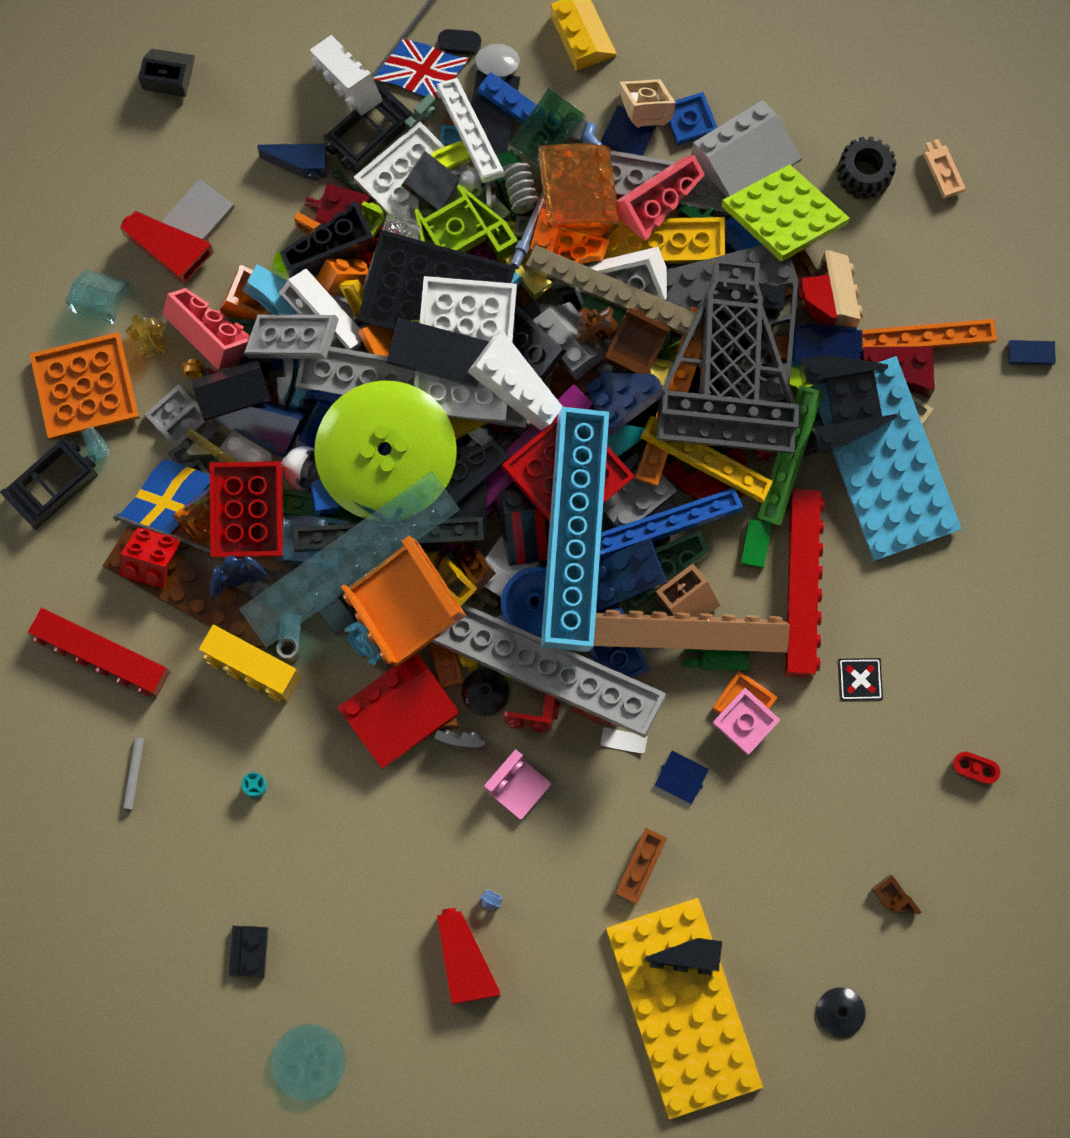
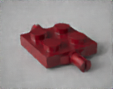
[305,183,370,225]

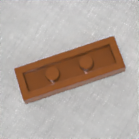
[615,828,667,905]

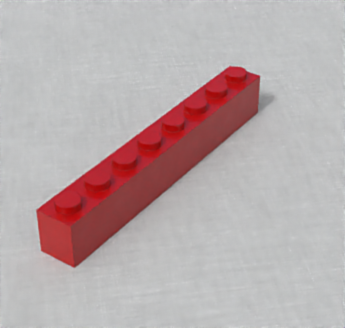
[785,489,824,678]

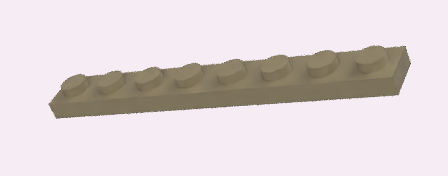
[526,245,702,340]

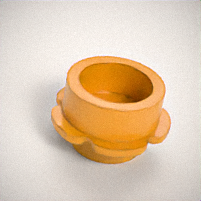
[182,359,205,378]

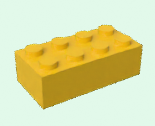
[199,625,301,703]

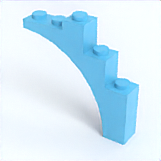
[242,264,309,409]

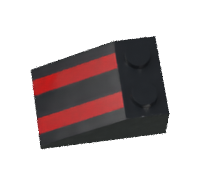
[495,488,550,566]

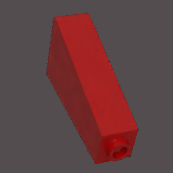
[120,211,214,285]
[437,908,501,1005]

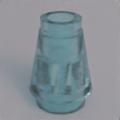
[81,426,111,462]

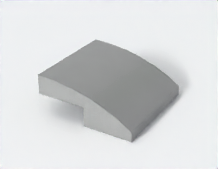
[144,384,206,447]

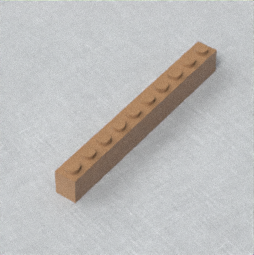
[594,610,790,652]

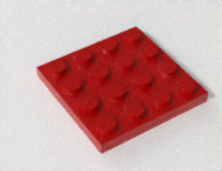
[501,406,635,522]

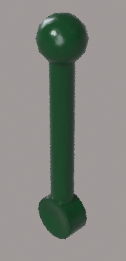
[333,170,368,195]

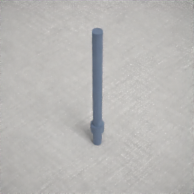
[510,160,563,269]

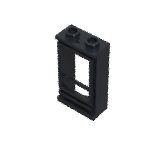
[323,84,412,174]
[0,437,98,530]

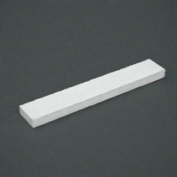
[437,78,504,183]

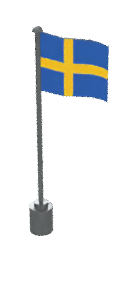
[113,459,315,598]

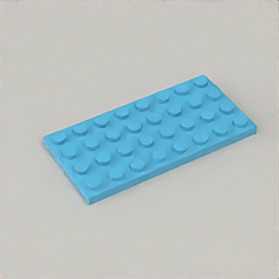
[810,356,961,561]

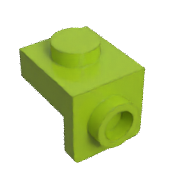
[361,201,384,237]

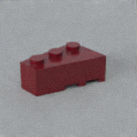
[859,346,935,399]

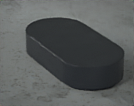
[437,29,481,54]

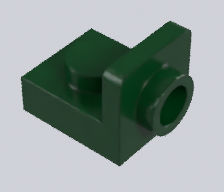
[678,203,714,218]

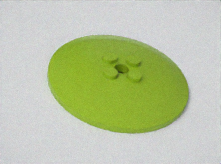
[315,381,457,522]

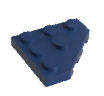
[586,373,666,436]

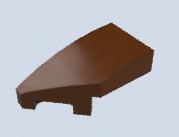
[871,875,922,915]

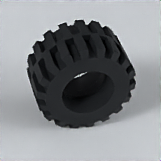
[837,136,897,199]

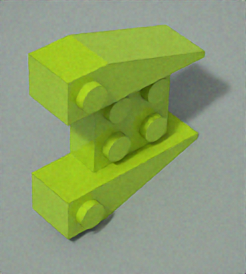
[415,184,518,261]

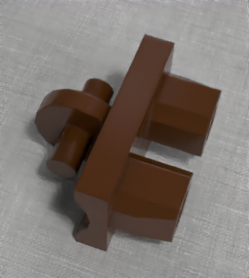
[575,306,618,347]

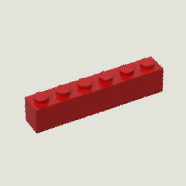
[28,607,170,697]

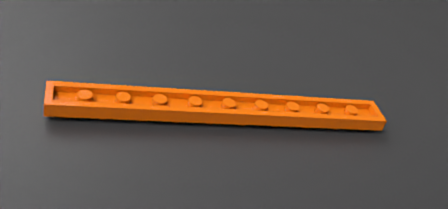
[769,319,997,362]

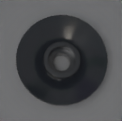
[462,669,509,716]
[816,987,866,1037]

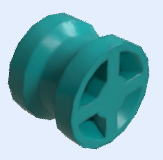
[241,772,268,798]

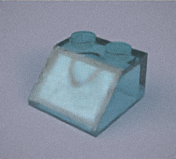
[66,269,129,324]

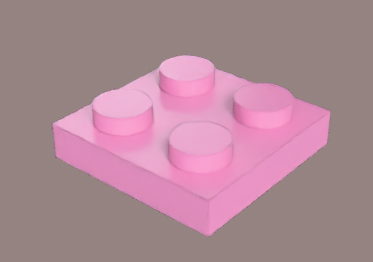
[712,688,780,756]

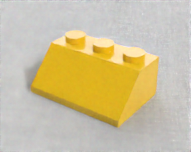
[550,0,617,72]

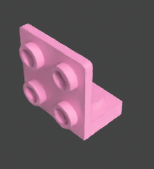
[484,749,551,820]

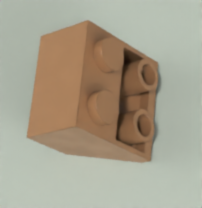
[654,563,720,617]

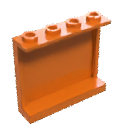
[341,536,466,667]

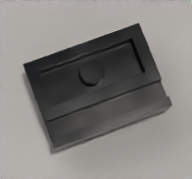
[229,925,269,977]

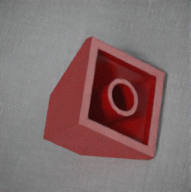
[797,275,837,333]

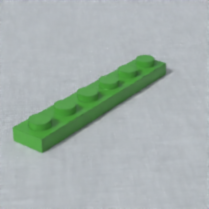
[757,385,823,525]

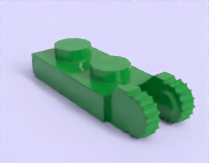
[683,649,750,672]

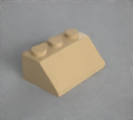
[818,250,863,331]

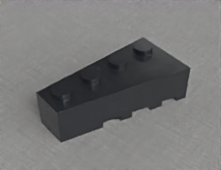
[280,200,376,278]

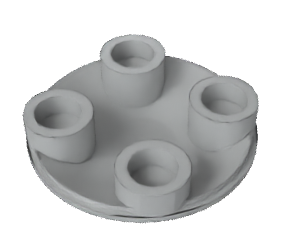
[476,44,520,81]

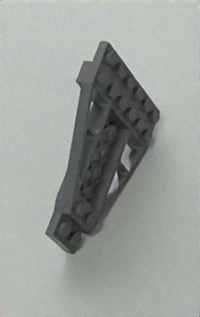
[666,245,798,403]
[656,258,799,454]

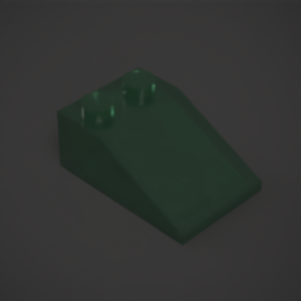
[510,88,587,170]

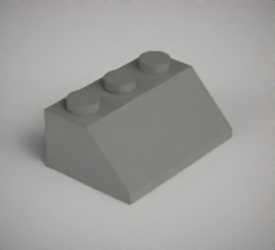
[534,302,608,381]

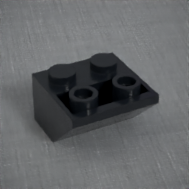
[138,48,195,97]

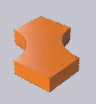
[556,235,610,265]

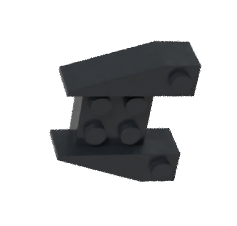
[798,355,897,454]

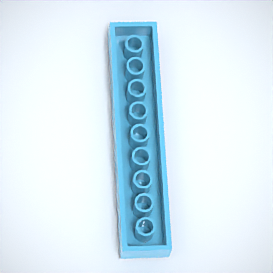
[541,407,609,652]

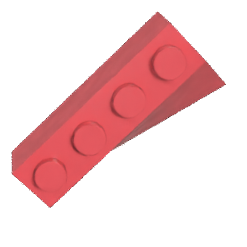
[613,155,705,241]
[162,288,250,371]

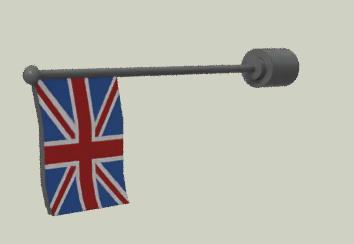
[372,0,469,100]

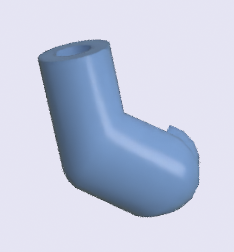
[581,122,602,149]

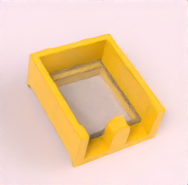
[438,555,477,606]

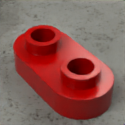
[952,751,1001,785]

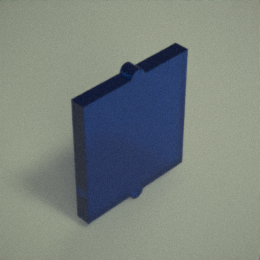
[654,750,709,805]

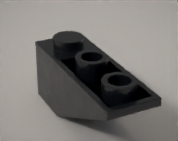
[644,938,722,976]

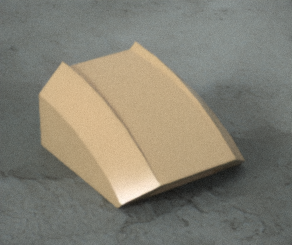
[618,79,675,128]

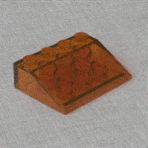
[538,143,620,238]

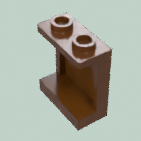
[602,308,670,374]

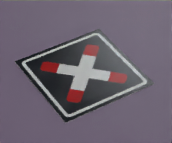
[839,658,883,700]

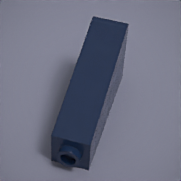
[213,402,307,458]

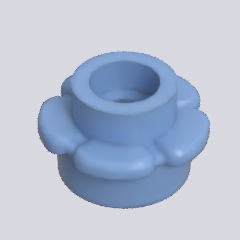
[480,889,503,911]

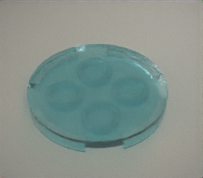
[271,1024,346,1100]

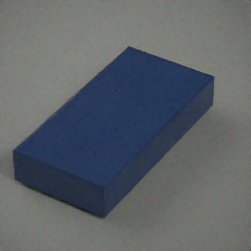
[1008,340,1056,365]

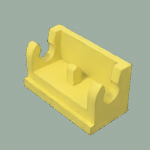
[506,253,554,300]

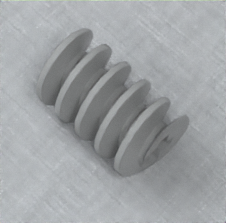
[502,163,539,214]

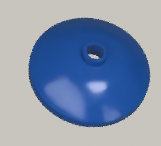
[501,567,547,638]

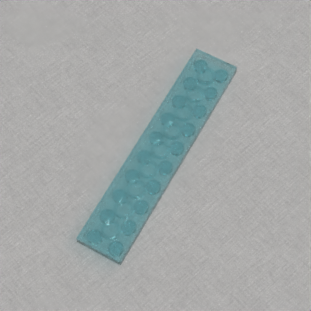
[239,471,460,648]

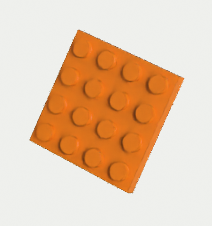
[30,332,140,441]

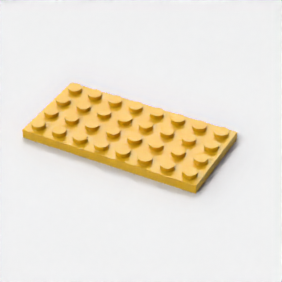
[606,898,763,1120]

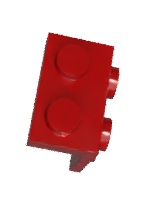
[119,528,181,588]
[503,694,560,733]

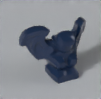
[210,556,269,600]

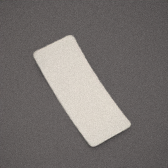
[600,727,648,754]

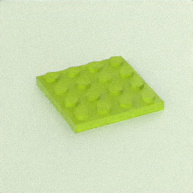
[722,164,850,262]

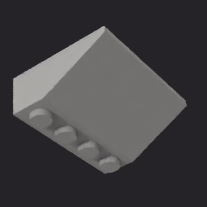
[691,100,802,197]

